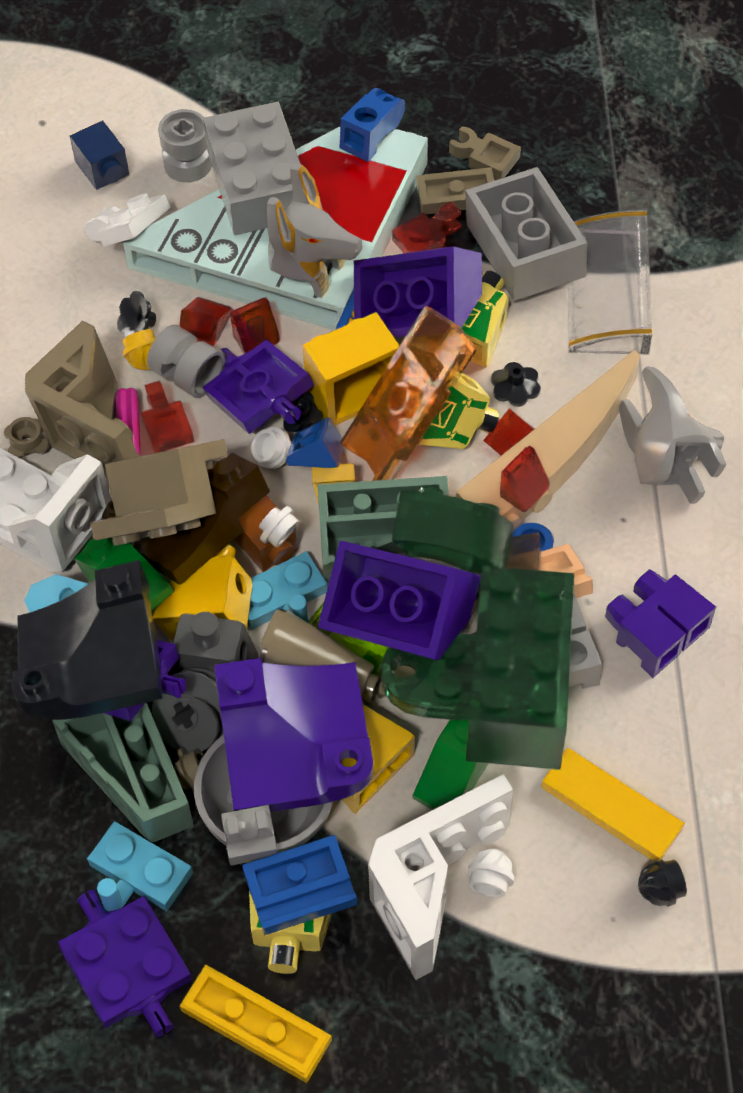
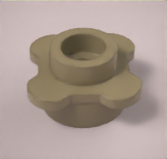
[4,417,49,459]
[174,748,204,793]

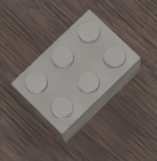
[203,101,300,235]
[465,167,588,301]

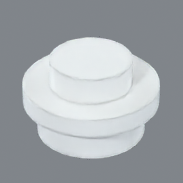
[251,427,291,469]
[259,506,299,548]

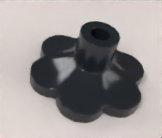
[117,291,156,338]
[491,362,541,407]

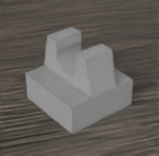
[221,805,277,866]

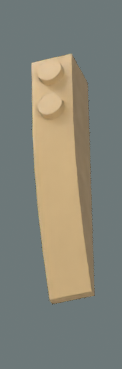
[455,350,640,546]

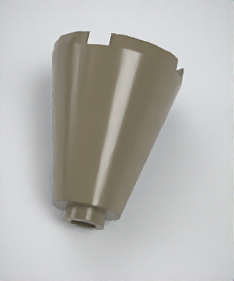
[259,608,379,702]

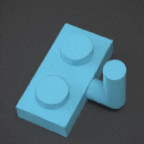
[248,551,328,630]
[87,821,193,912]

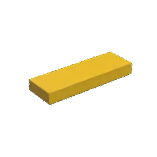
[541,747,685,861]
[180,965,332,1083]

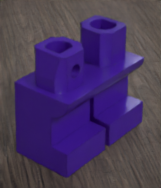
[605,569,716,678]

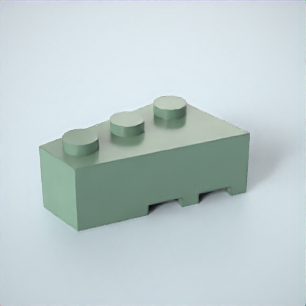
[317,476,451,583]
[52,703,194,843]

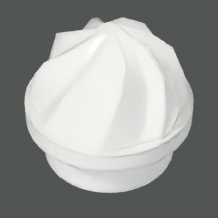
[467,849,515,898]

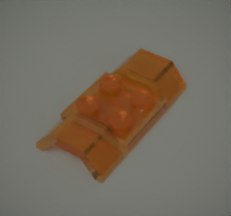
[340,306,478,481]

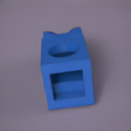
[339,88,405,162]

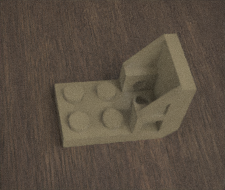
[25,320,141,477]

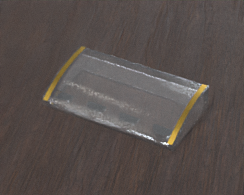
[567,210,652,355]

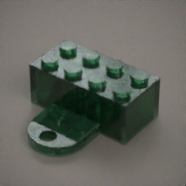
[381,566,574,770]

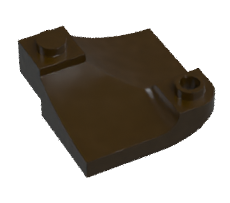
[102,453,270,585]

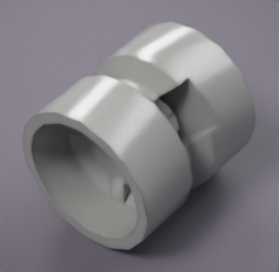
[158,109,212,183]
[147,325,225,398]

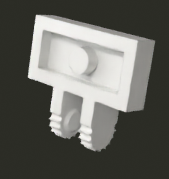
[84,193,171,247]

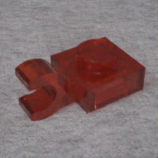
[391,202,462,253]
[141,380,194,453]

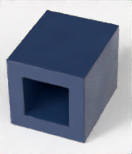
[69,120,129,190]

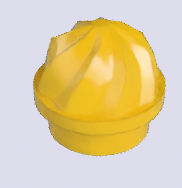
[122,329,156,370]

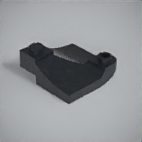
[12,560,163,720]

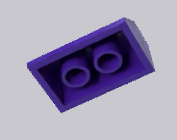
[354,246,482,338]
[318,540,481,660]

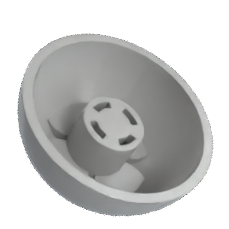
[194,735,333,853]

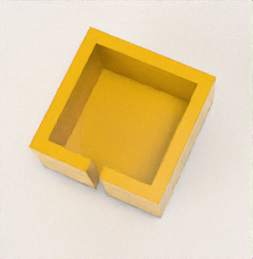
[302,312,401,426]

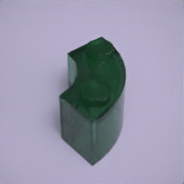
[392,486,513,574]

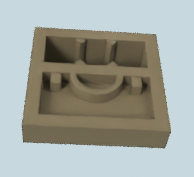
[90,439,228,545]

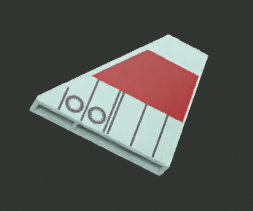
[123,127,428,330]

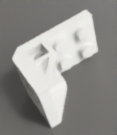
[0,448,111,573]
[368,774,513,980]

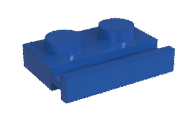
[242,835,358,936]

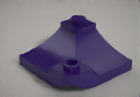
[214,658,373,812]

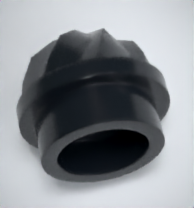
[638,858,687,907]

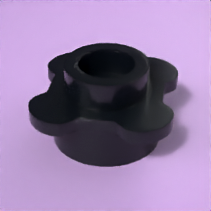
[283,391,322,433]

